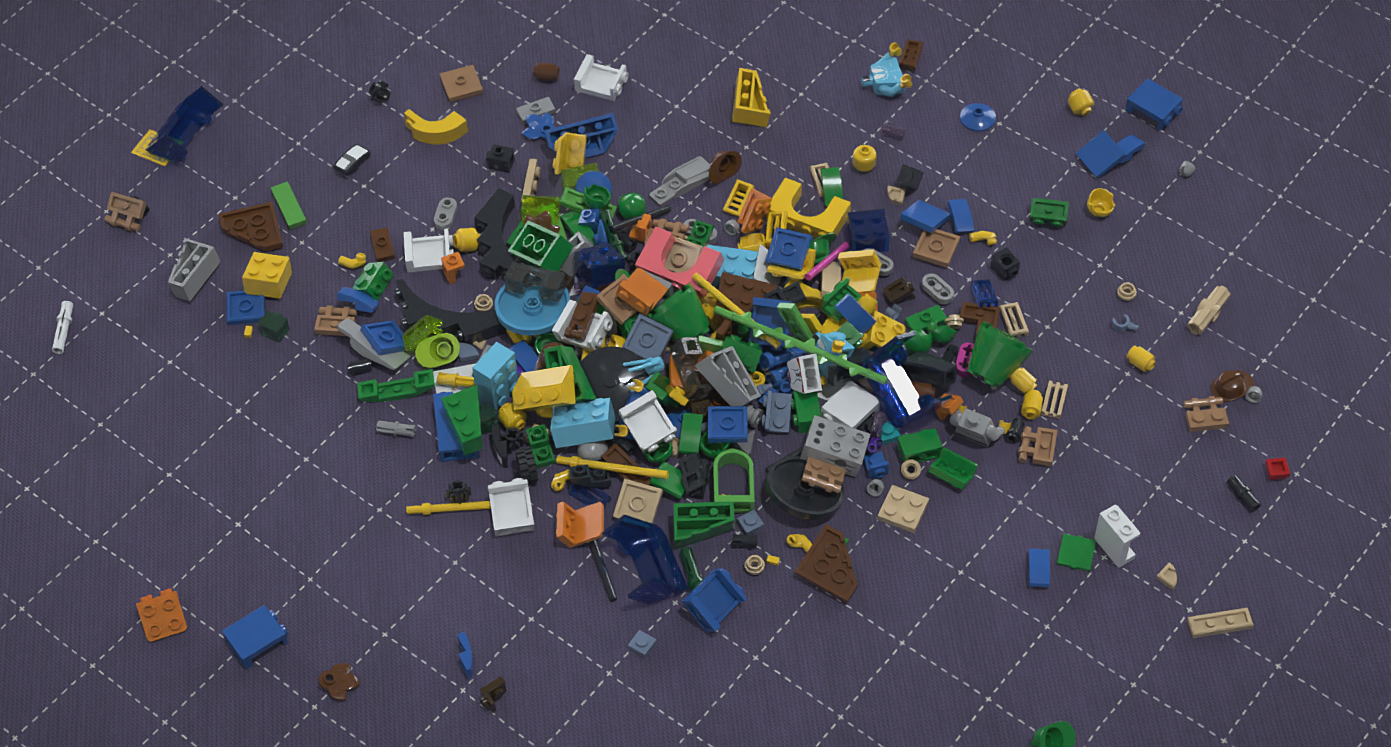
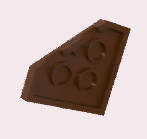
[218,201,283,251]
[712,272,777,325]
[795,524,858,604]

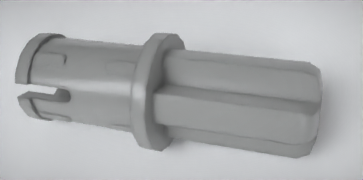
[376,421,416,437]

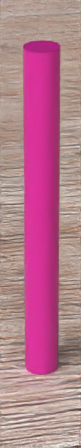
[805,242,849,280]

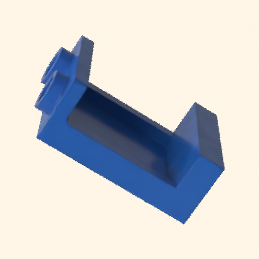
[1125,78,1183,131]
[748,297,792,351]
[682,568,747,633]
[222,605,288,670]

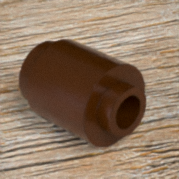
[533,62,560,81]
[907,382,936,403]

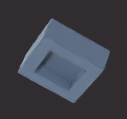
[737,510,764,535]
[628,630,657,658]

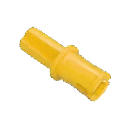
[437,372,475,388]

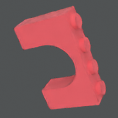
[635,226,724,298]

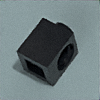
[990,247,1020,281]

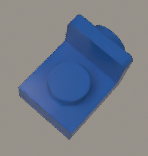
[578,208,601,234]
[863,451,889,479]

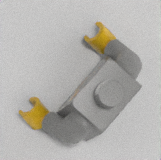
[950,405,1011,447]

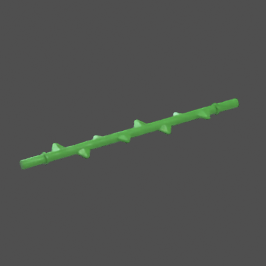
[714,306,888,385]

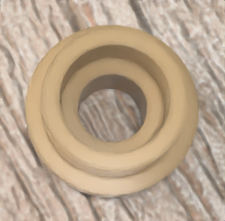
[1117,283,1137,301]
[474,294,493,312]
[945,314,964,329]
[901,460,921,479]
[745,555,765,575]

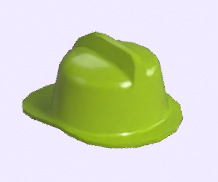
[415,333,460,368]

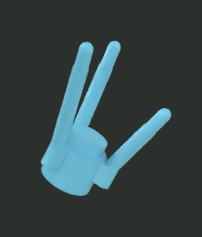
[623,356,664,392]

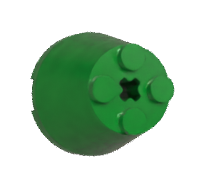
[646,282,710,348]
[967,321,1033,387]

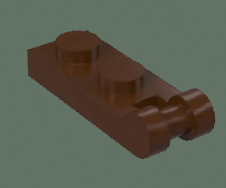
[564,291,599,341]

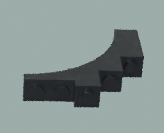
[474,188,532,281]
[395,278,507,345]
[828,347,957,389]

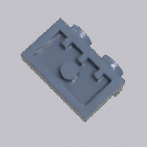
[762,391,792,434]

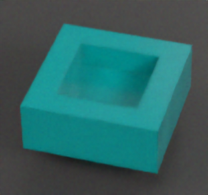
[875,421,901,445]

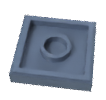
[622,313,674,359]

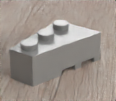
[168,238,221,301]
[695,346,761,406]

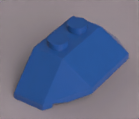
[544,113,618,158]

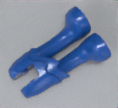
[760,348,807,388]

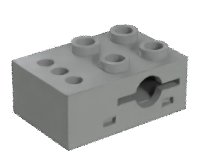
[800,415,870,477]

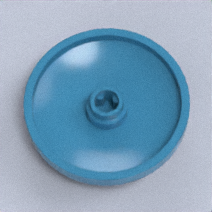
[495,274,570,335]

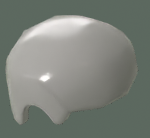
[577,440,608,461]

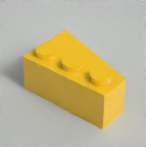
[732,68,771,127]

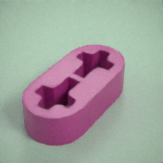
[956,343,974,377]

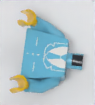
[861,42,912,97]
[812,332,855,389]

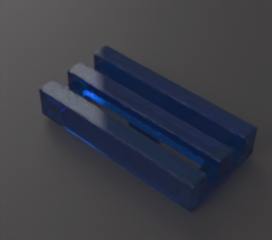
[971,279,998,308]
[568,483,611,508]

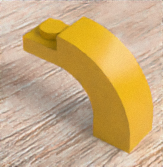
[404,109,468,145]

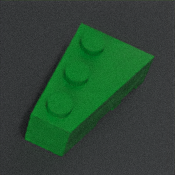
[544,345,596,403]
[441,385,483,455]
[674,502,734,550]

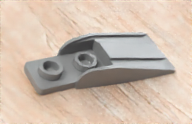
[649,156,710,207]
[337,318,410,370]

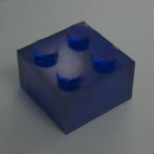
[847,209,890,252]
[574,242,625,288]

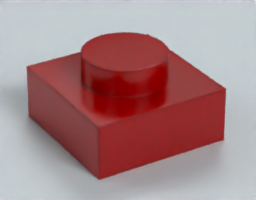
[1265,457,1290,480]

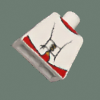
[787,354,822,393]

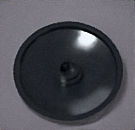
[580,346,650,423]
[766,456,844,520]

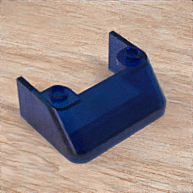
[145,85,223,163]
[861,331,953,428]
[602,514,687,604]

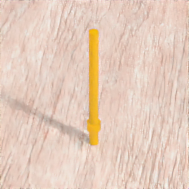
[692,272,781,349]
[556,456,669,479]
[406,501,491,515]

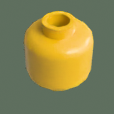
[1068,89,1094,116]
[853,145,877,172]
[453,228,481,252]
[498,402,527,431]

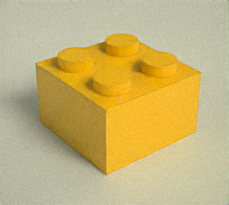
[242,252,292,299]

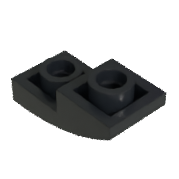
[569,465,611,487]

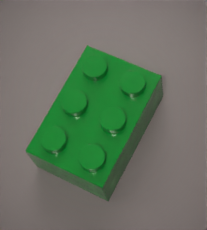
[508,220,574,277]

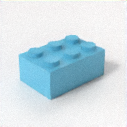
[707,245,758,289]
[472,342,518,412]
[550,398,615,448]

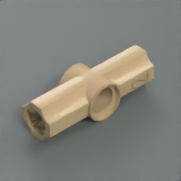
[1187,285,1231,335]

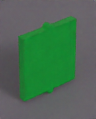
[650,461,686,499]
[1057,533,1096,572]

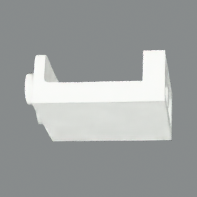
[574,54,628,101]
[404,229,454,273]
[552,300,613,352]
[821,381,881,429]
[619,390,677,453]
[488,478,535,536]
[1094,505,1140,568]

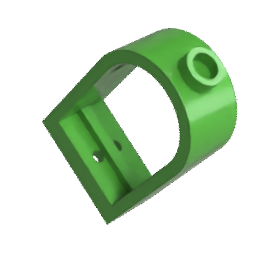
[713,448,755,513]

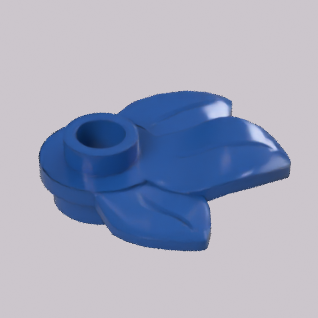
[522,113,555,140]

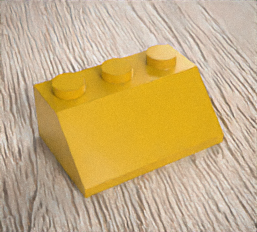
[512,365,576,411]

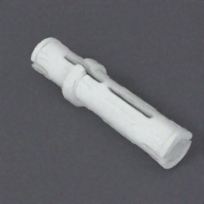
[51,301,74,354]

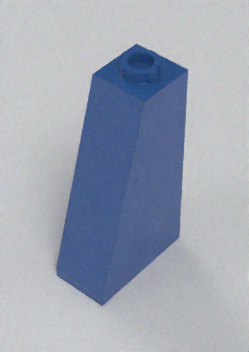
[433,392,480,462]

